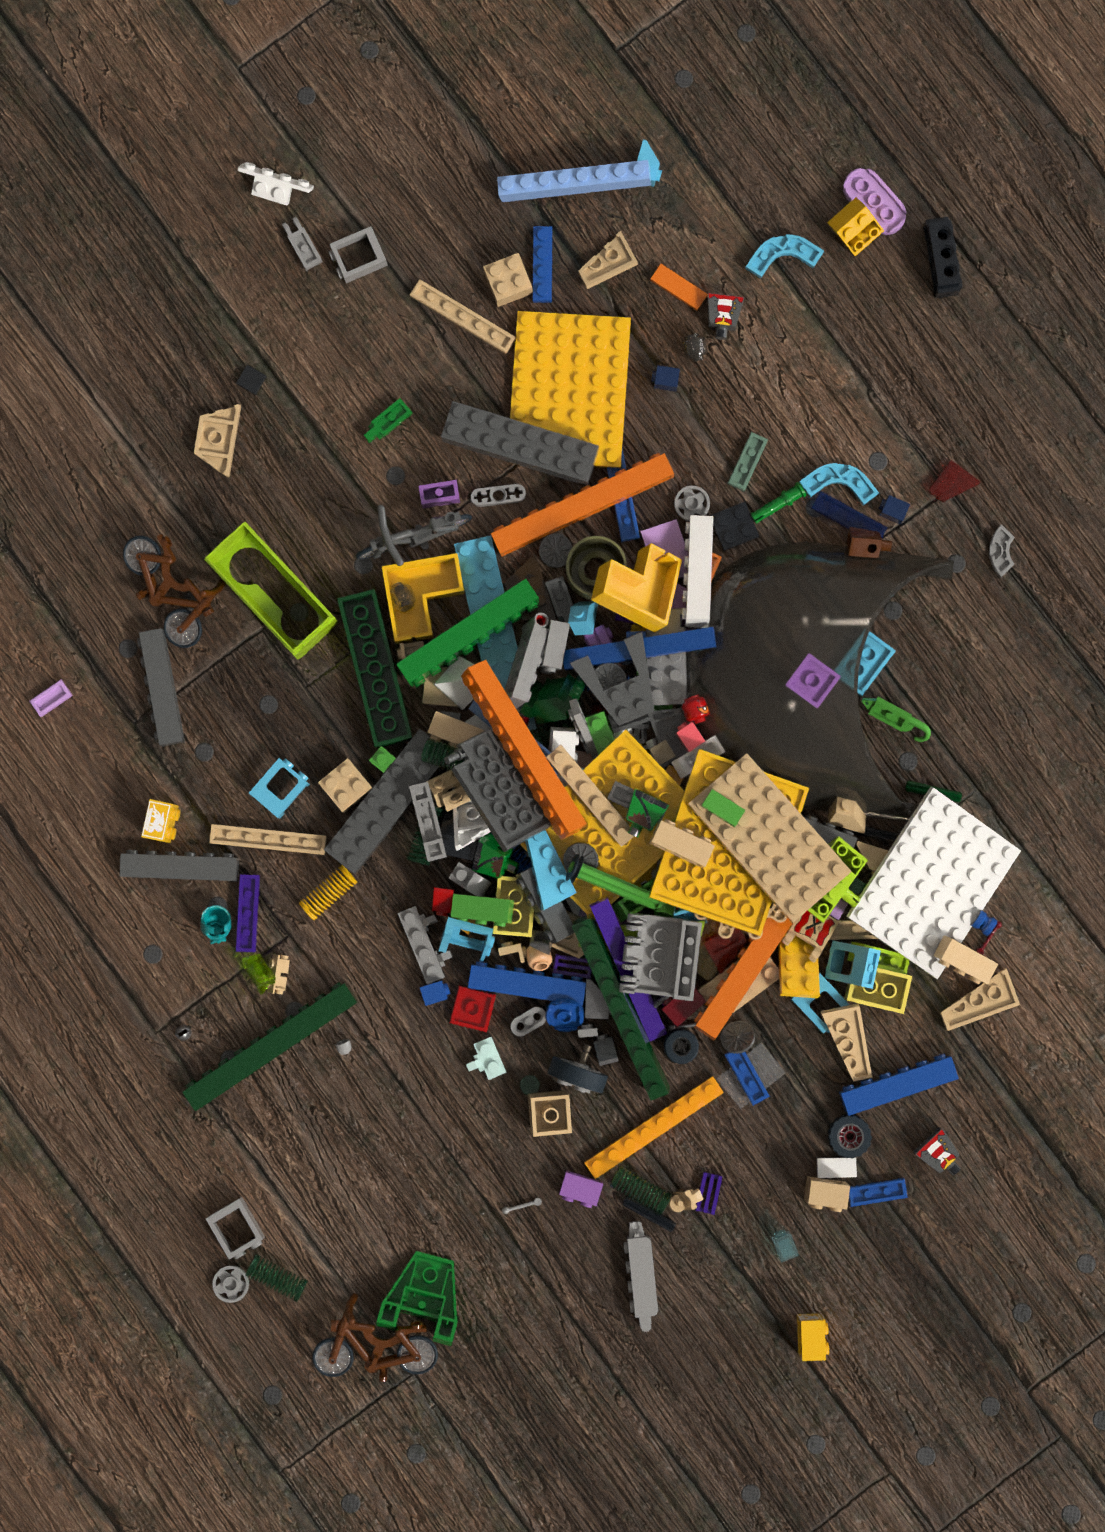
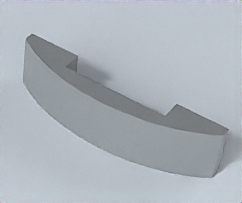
[409,782,447,862]

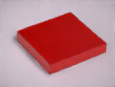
[449,985,496,1032]

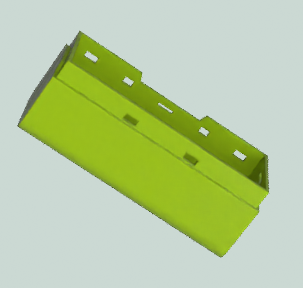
[204,522,338,659]

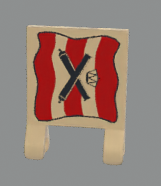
[782,911,839,962]

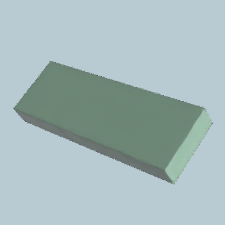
[727,432,768,492]

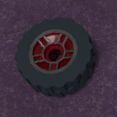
[827,1115,872,1159]

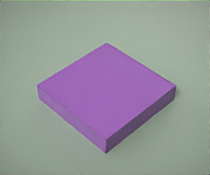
[786,653,841,708]

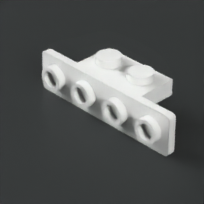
[237,162,314,205]

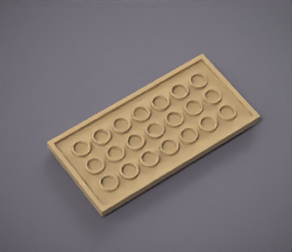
[688,753,852,923]

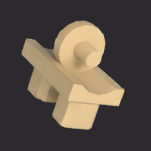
[669,1189,703,1212]

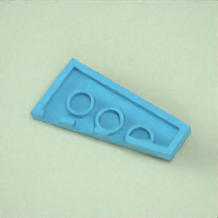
[525,830,577,911]

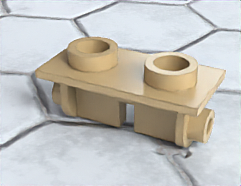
[266,954,290,994]

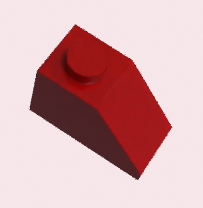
[432,887,455,916]

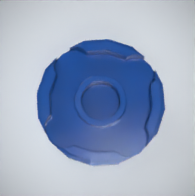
[546,998,584,1032]

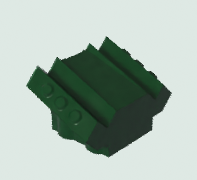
[520,674,586,724]

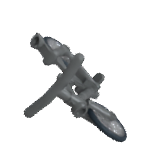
[356,505,472,566]

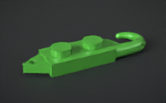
[862,697,931,742]

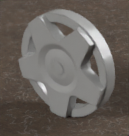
[674,486,710,521]
[212,1265,249,1303]

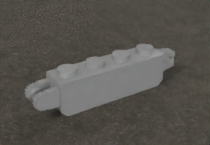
[624,1221,658,1332]

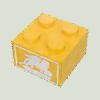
[141,799,180,843]
[797,1314,829,1361]

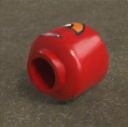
[681,695,710,724]

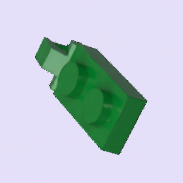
[364,398,413,443]

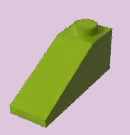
[847,942,910,974]

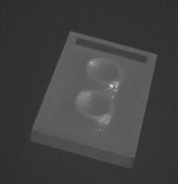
[716,1042,786,1109]

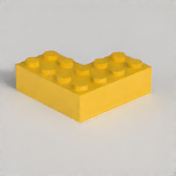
[591,543,682,633]
[382,553,465,644]

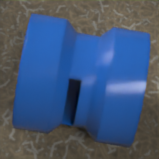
[971,910,998,936]

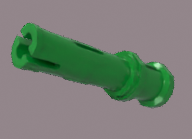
[750,482,807,524]

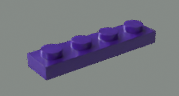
[236,874,260,952]

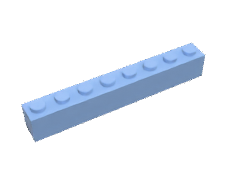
[497,160,651,202]

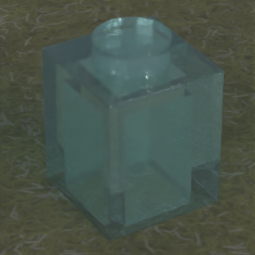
[771,1230,799,1263]

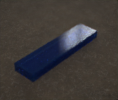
[811,491,888,538]

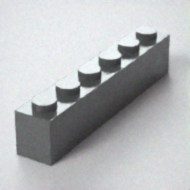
[137,628,185,747]
[119,850,239,881]

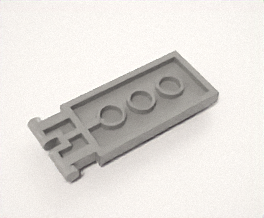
[646,608,687,706]

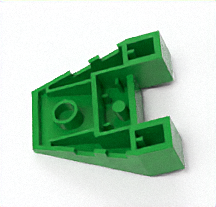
[376,1251,457,1346]

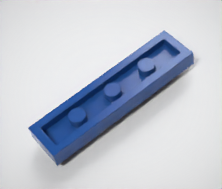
[533,226,552,303]

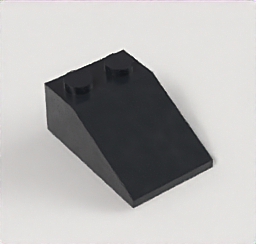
[441,809,479,861]

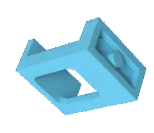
[249,758,310,819]
[438,917,495,962]
[825,941,881,989]
[790,973,850,1033]

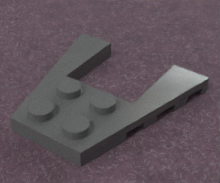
[570,632,654,726]
[607,708,690,768]

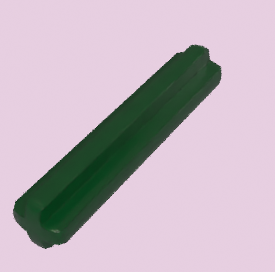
[905,781,962,803]

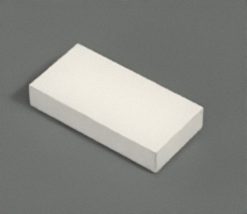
[817,1157,857,1178]

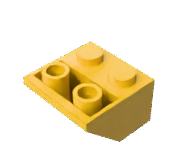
[827,197,884,256]

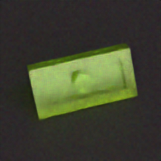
[241,954,276,995]

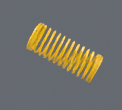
[299,865,357,920]

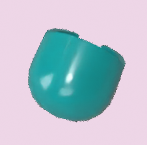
[200,905,231,944]

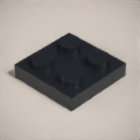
[710,502,759,551]

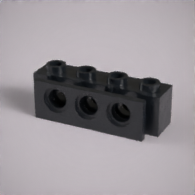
[923,217,962,299]

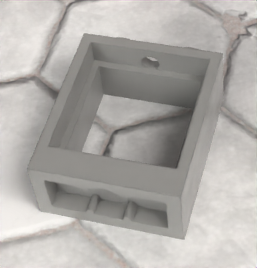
[328,226,388,283]
[537,620,570,674]
[206,1197,265,1260]

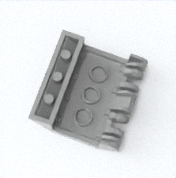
[619,913,702,1001]

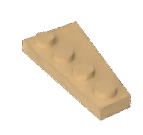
[940,968,1020,1031]
[820,1004,872,1082]

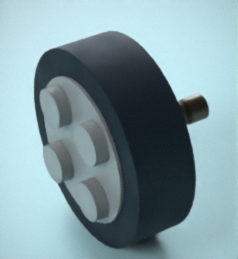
[547,1044,608,1093]

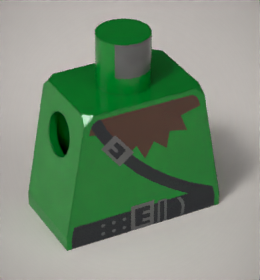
[625,788,669,838]
[472,833,520,878]

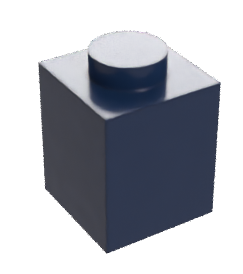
[651,365,680,392]
[878,495,910,525]

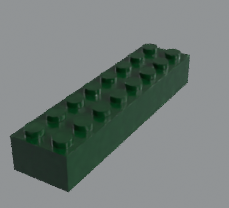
[337,589,413,749]

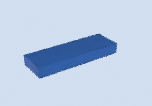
[724,1052,770,1106]
[849,1178,908,1207]

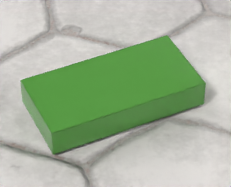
[701,789,745,828]

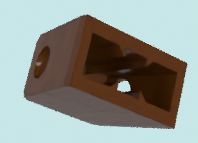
[846,527,892,558]

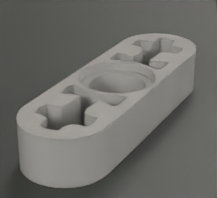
[471,484,526,507]

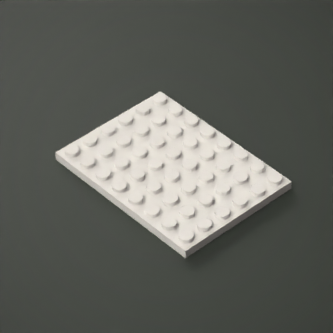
[846,787,1021,979]

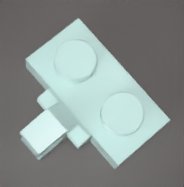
[466,1036,506,1080]

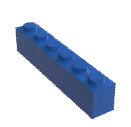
[468,962,586,1006]
[839,1053,959,1116]

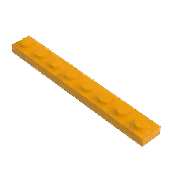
[584,1076,724,1179]

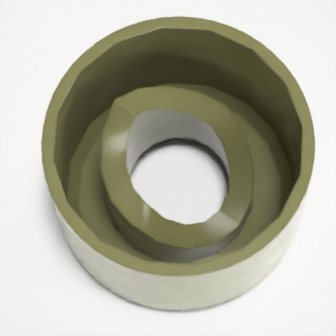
[566,536,627,601]

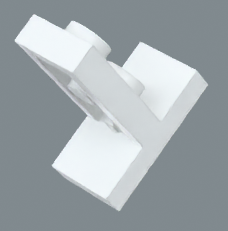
[671,735,726,779]

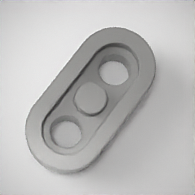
[511,1007,546,1036]

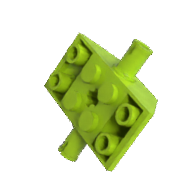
[807,836,868,923]

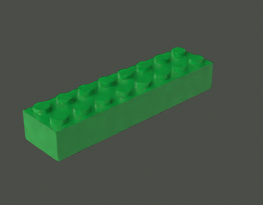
[397,579,539,687]

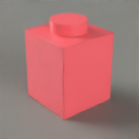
[675,721,705,752]

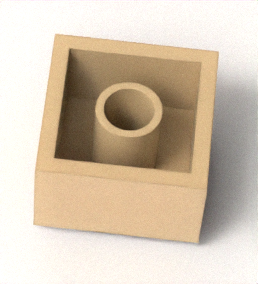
[483,253,533,307]
[318,758,373,813]
[528,1090,572,1137]
[804,1176,850,1212]

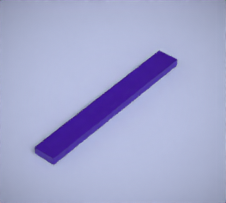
[589,897,667,1041]

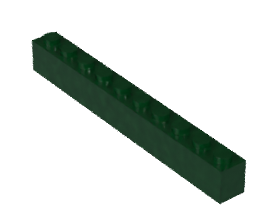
[572,913,670,1101]
[182,982,359,1111]

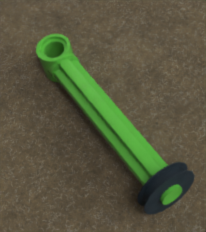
[566,854,676,917]

